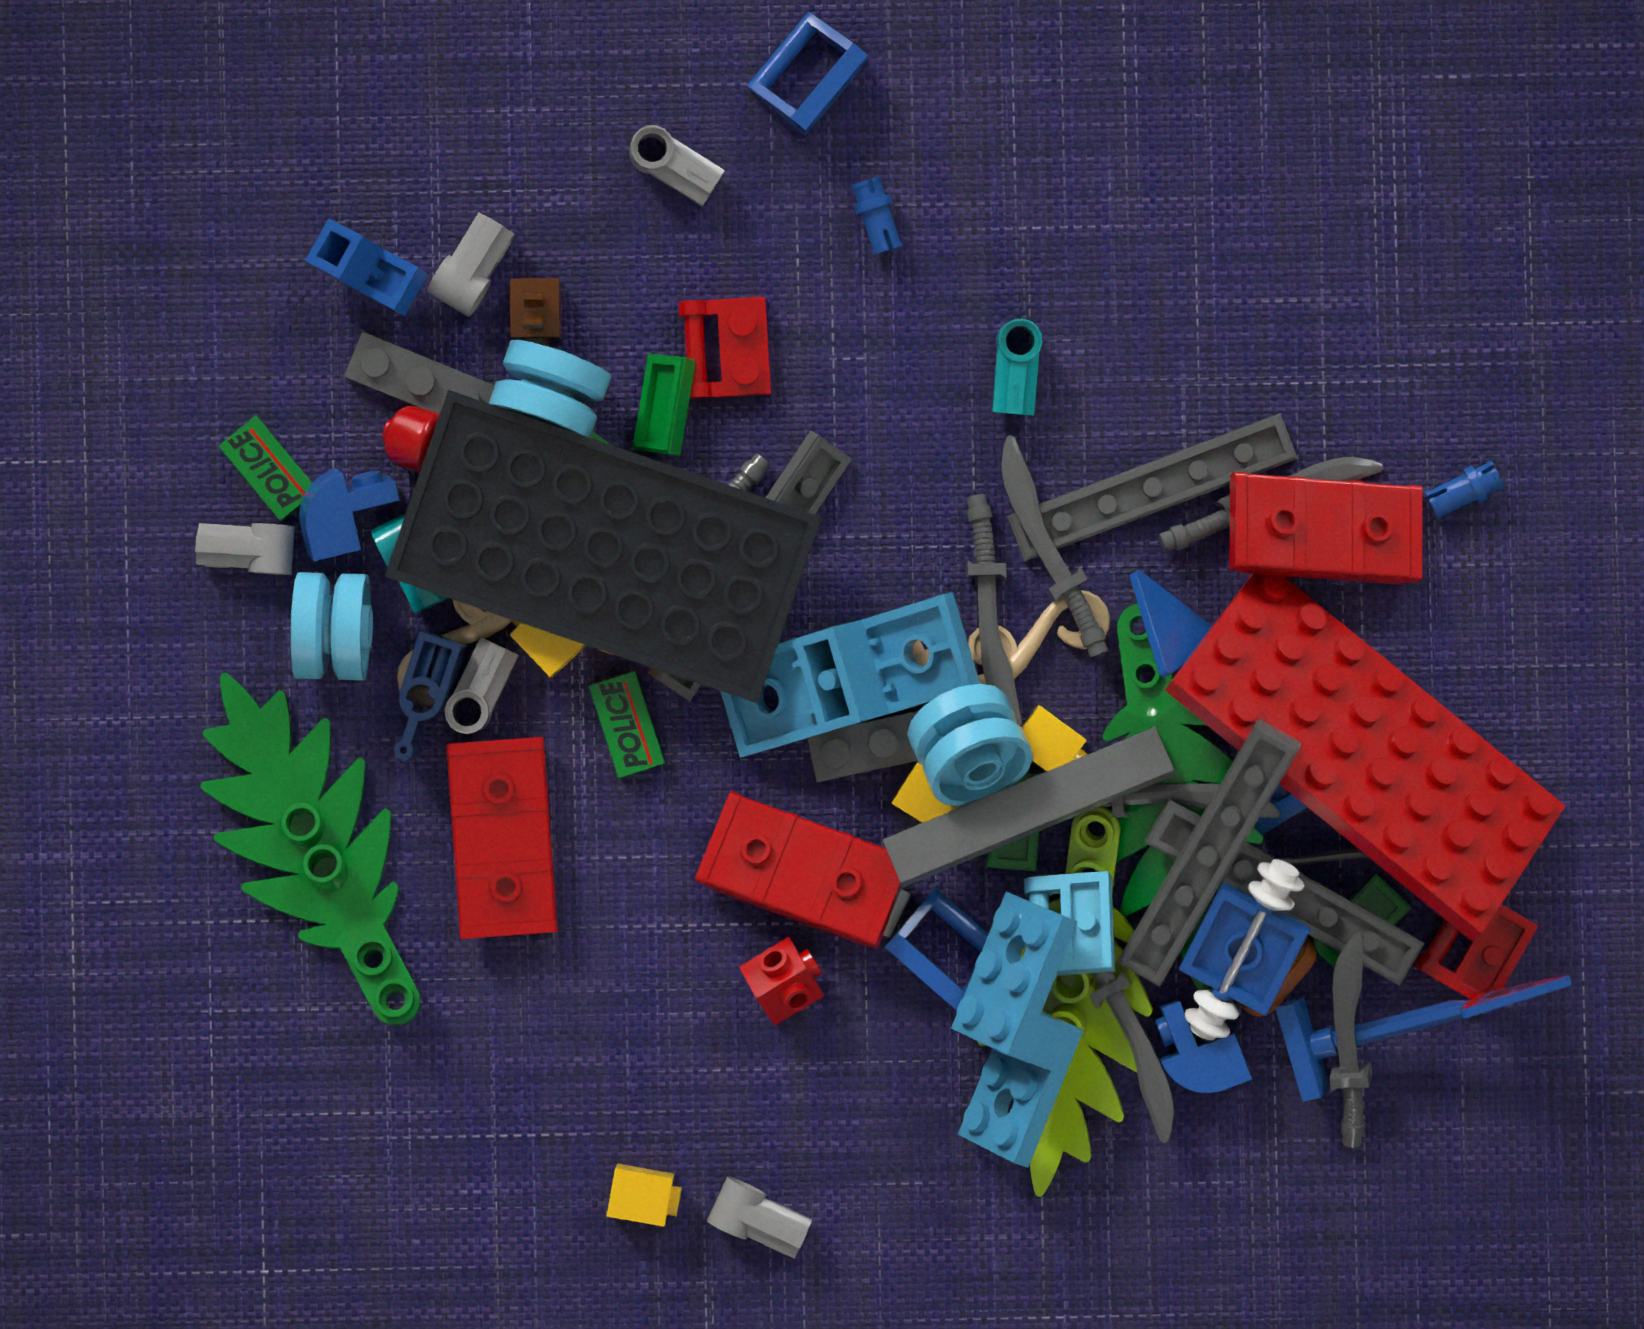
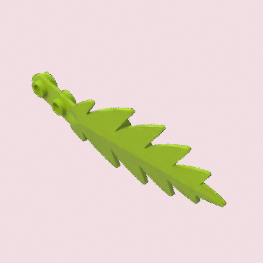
[978,806,1153,1197]

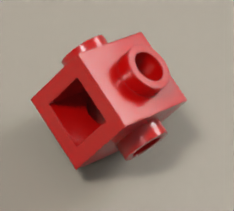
[739,937,824,1026]

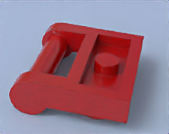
[678,297,771,400]
[1412,904,1538,1000]

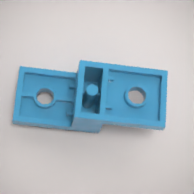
[720,592,980,758]
[951,892,1083,1168]

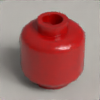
[382,406,440,473]

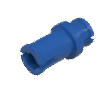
[851,176,903,255]
[1424,460,1504,520]

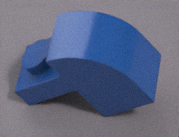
[305,218,428,316]
[299,468,400,561]
[1155,999,1252,1093]

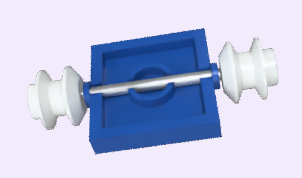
[1179,859,1311,1040]

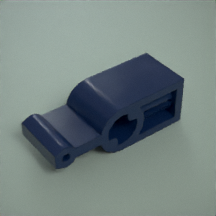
[394,631,468,761]

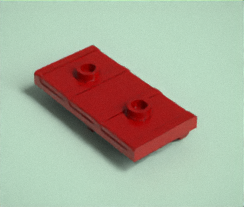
[1229,471,1422,585]
[446,737,558,939]
[695,791,902,949]

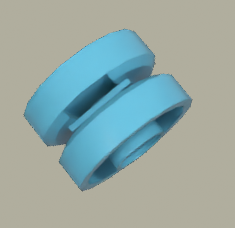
[489,340,611,438]
[291,572,373,681]
[907,684,1033,807]

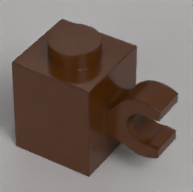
[510,278,562,347]

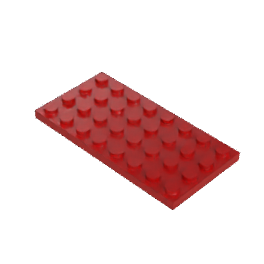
[1164,574,1565,942]

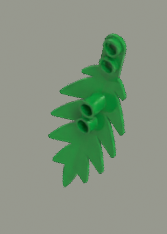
[1103,603,1264,990]
[200,673,421,1026]

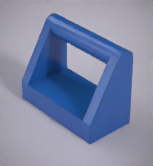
[746,11,868,137]
[884,887,989,1011]

